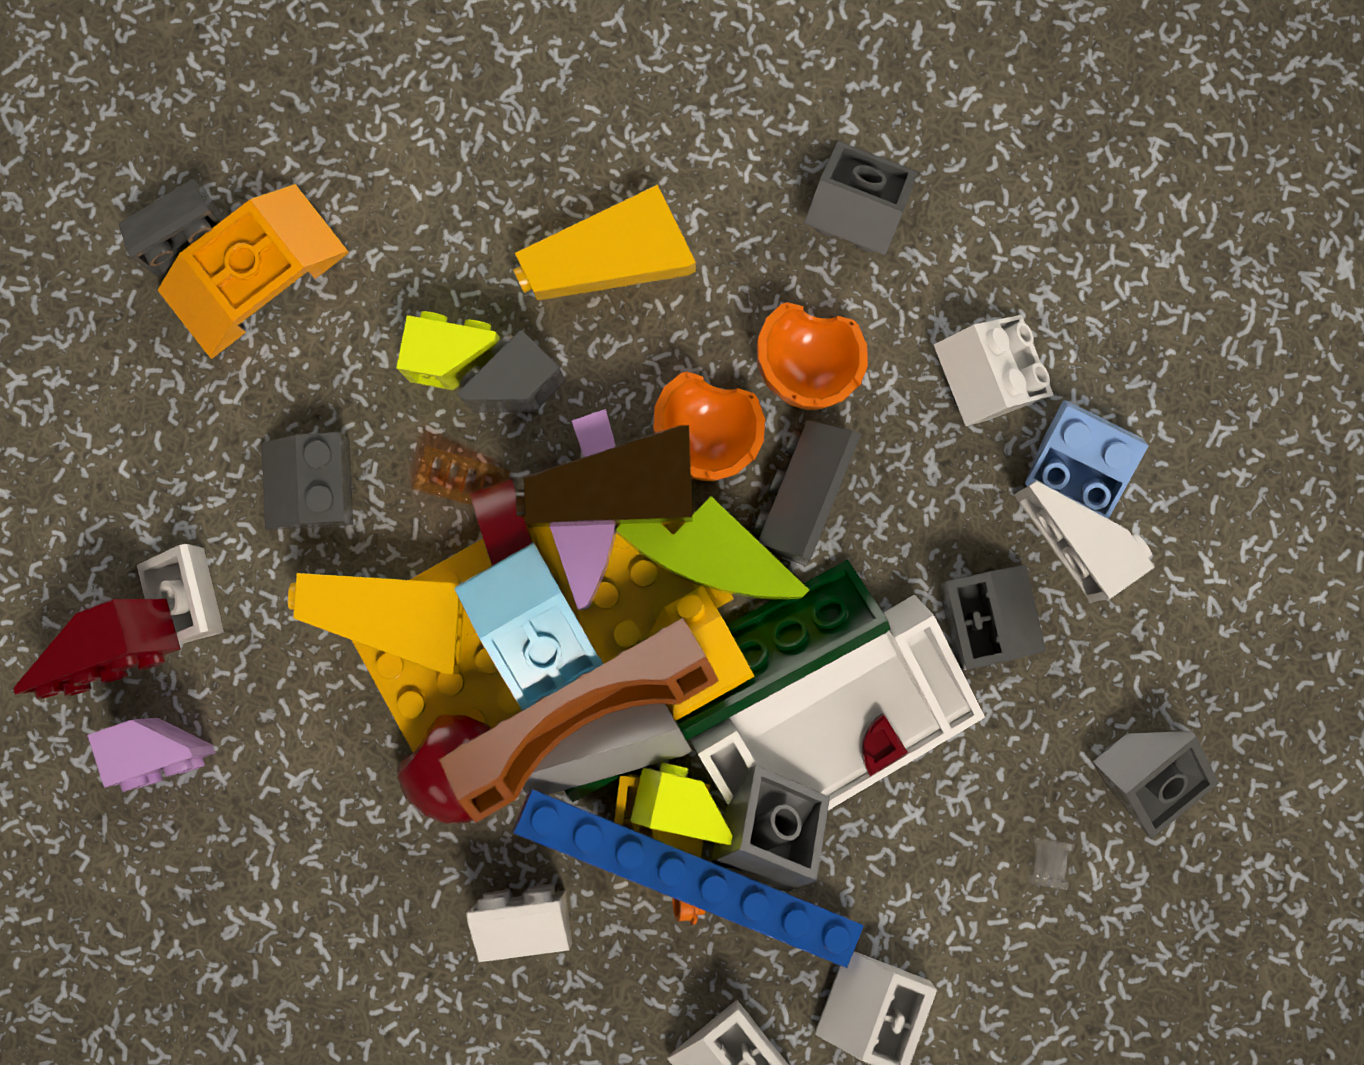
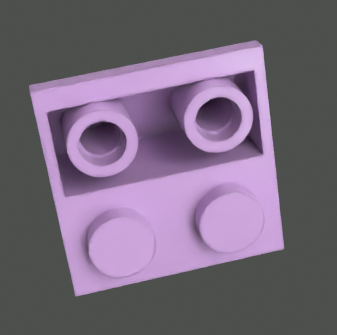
[87,718,215,792]

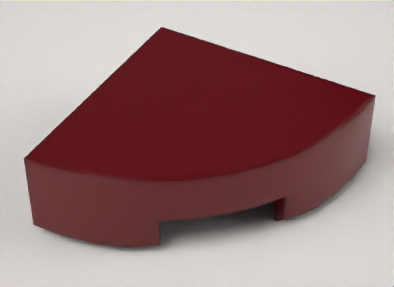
[862,713,908,776]

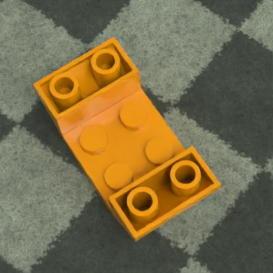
[158,184,349,359]

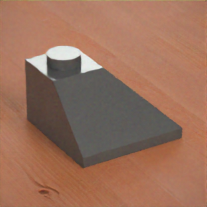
[1093,731,1219,839]

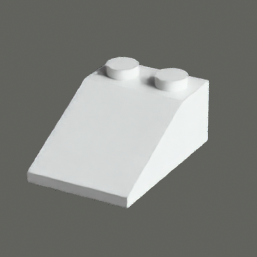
[1014,481,1155,602]

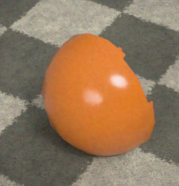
[757,302,868,410]
[653,371,765,481]

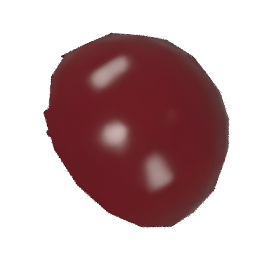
[397,714,492,823]

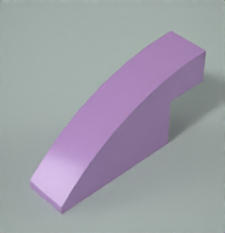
[550,409,617,611]

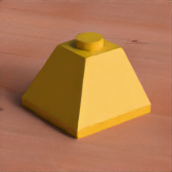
[646,585,754,721]

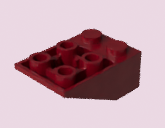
[13,598,181,699]

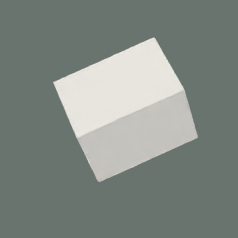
[137,544,224,644]

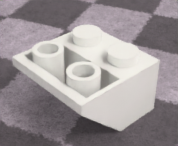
[934,315,1053,426]
[467,884,572,962]
[815,951,937,1065]
[667,1000,789,1065]

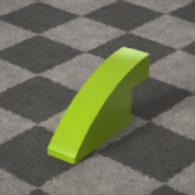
[616,496,809,600]

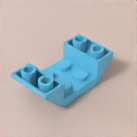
[454,543,604,711]

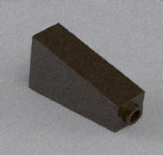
[516,425,693,528]

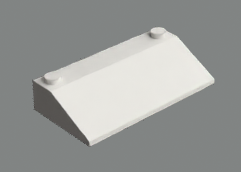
[690,595,985,810]

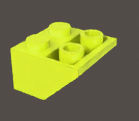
[396,311,501,390]

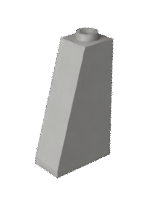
[522,704,692,795]

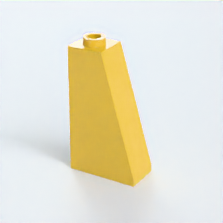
[513,185,696,301]
[288,573,464,674]

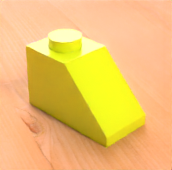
[630,762,733,845]

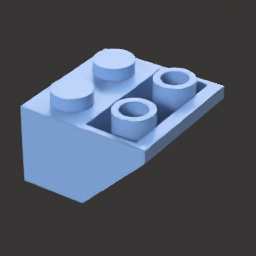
[1025,400,1149,519]

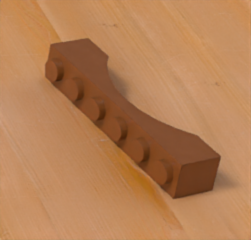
[439,618,719,823]

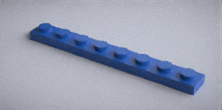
[512,788,864,968]

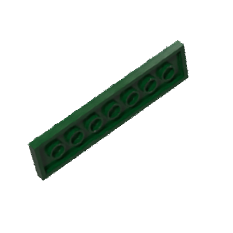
[565,559,891,803]

